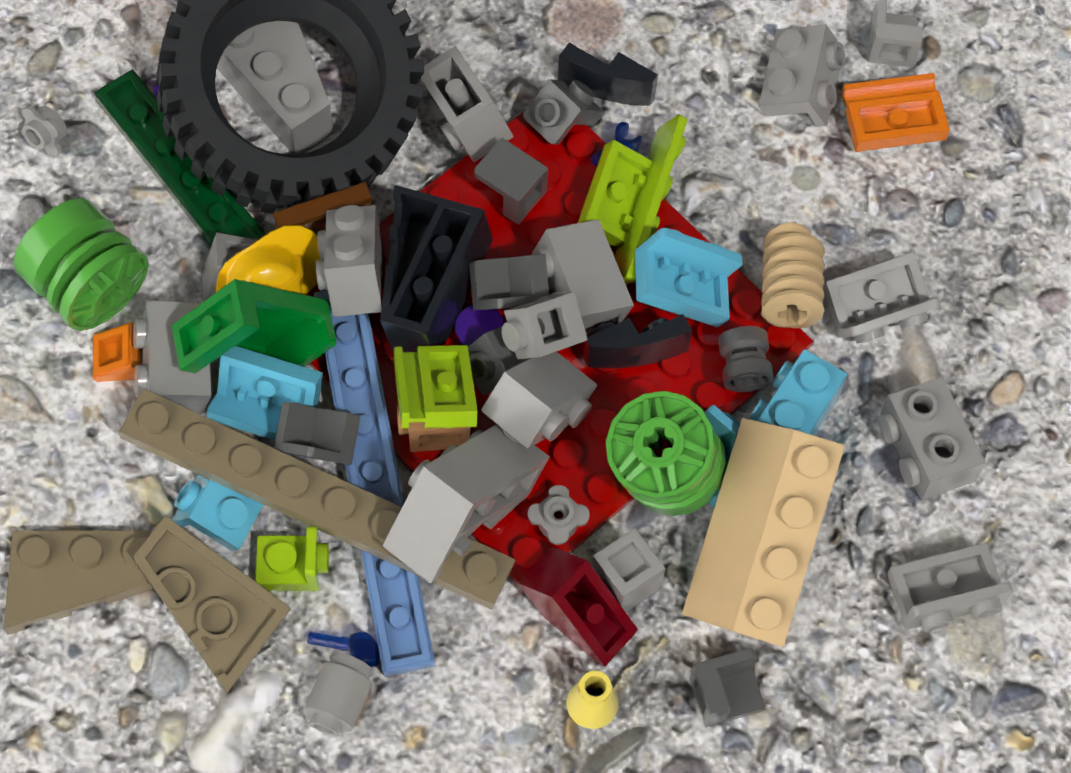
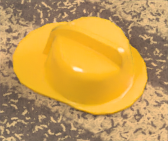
[216,225,321,295]

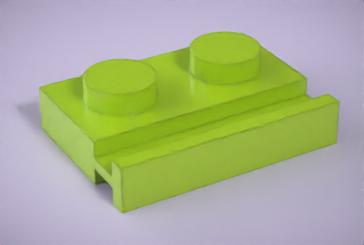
[394,345,478,429]

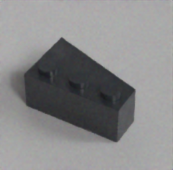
[380,185,493,352]

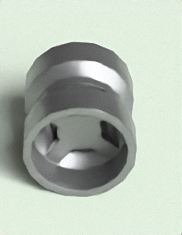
[718,326,774,392]

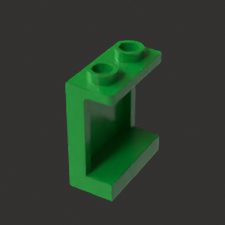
[171,279,337,373]

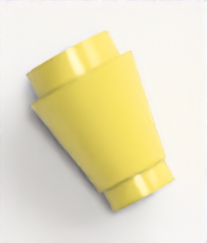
[566,671,619,729]

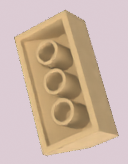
[682,418,845,647]

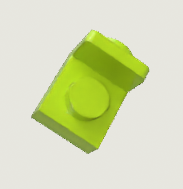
[255,526,329,591]

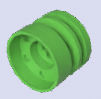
[13,198,149,331]
[606,391,727,516]

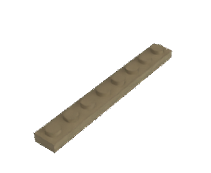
[119,388,515,610]

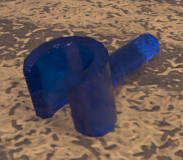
[590,122,643,166]
[307,631,379,668]

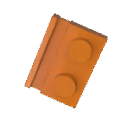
[841,73,950,152]

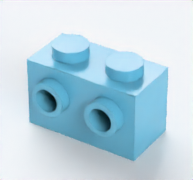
[749,349,848,436]

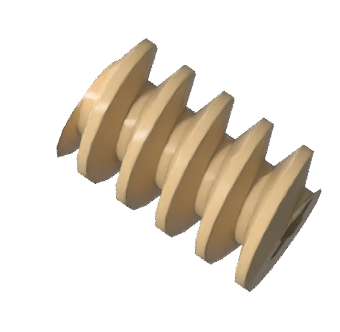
[761,222,825,328]

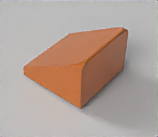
[93,322,142,382]

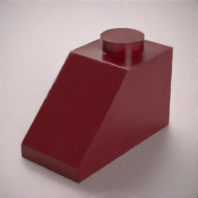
[518,547,638,667]

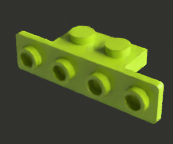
[578,114,688,285]

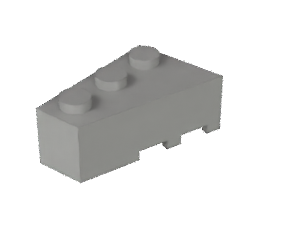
[217,21,333,154]
[382,424,550,584]

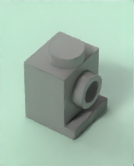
[502,292,588,359]

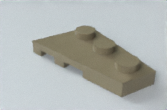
[133,516,291,694]
[3,530,154,635]

